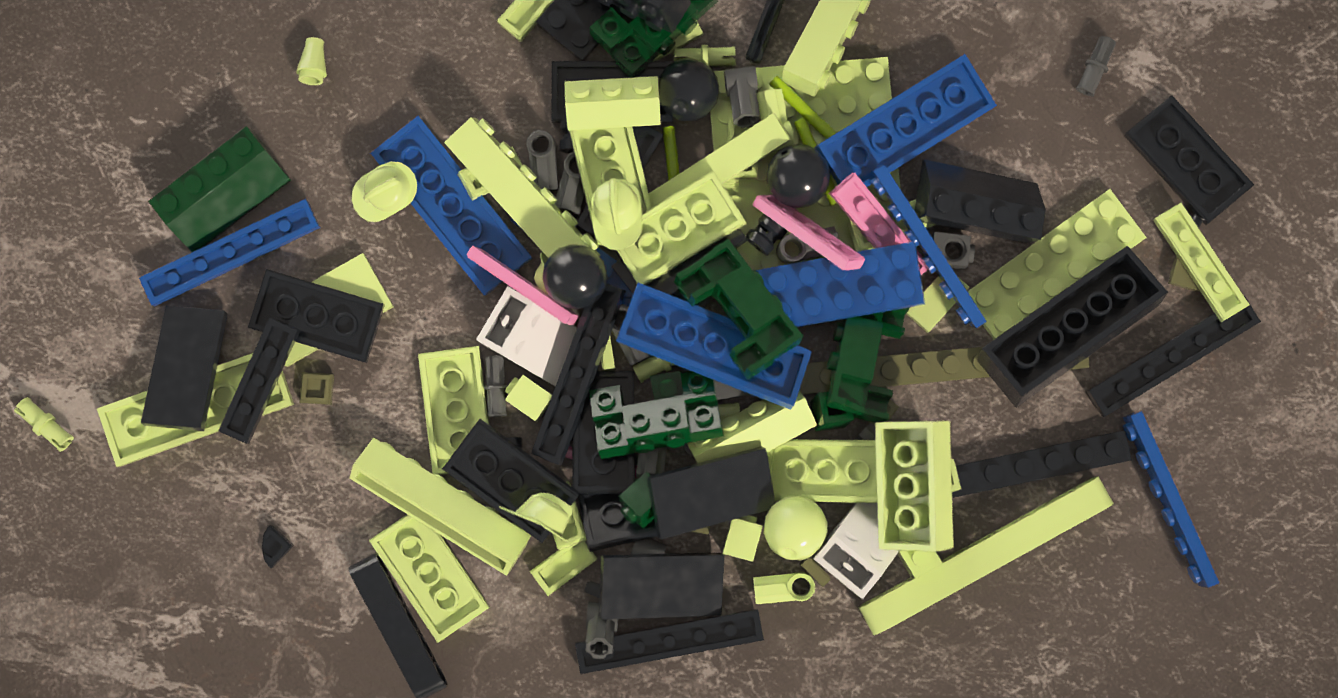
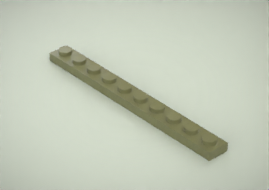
[800,347,1090,395]

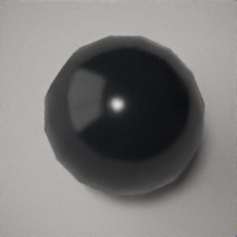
[658,58,719,121]
[766,144,830,208]
[542,244,608,309]

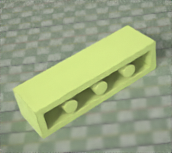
[782,0,871,97]
[687,390,817,463]

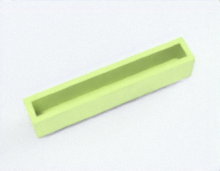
[444,117,600,258]
[350,438,531,576]

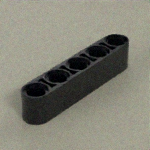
[348,552,448,698]

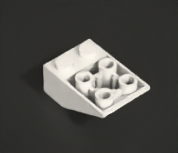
[476,286,577,387]
[811,502,899,599]

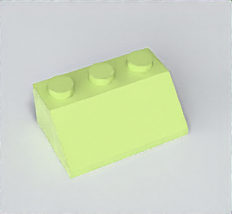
[565,76,661,130]

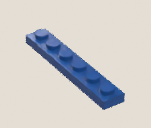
[870,165,987,328]
[139,199,321,306]
[1123,411,1219,588]

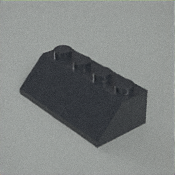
[914,159,1046,243]

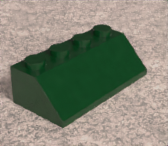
[148,126,291,252]

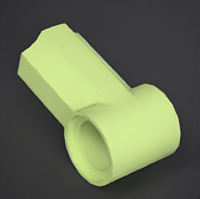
[756,89,794,152]
[753,571,815,604]

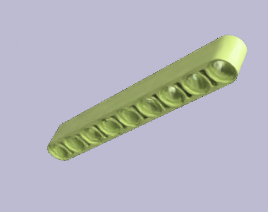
[858,476,1114,635]

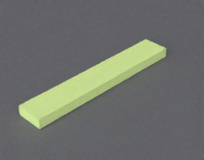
[649,113,791,207]

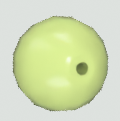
[764,496,828,560]

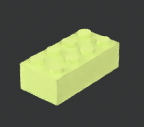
[875,421,953,551]

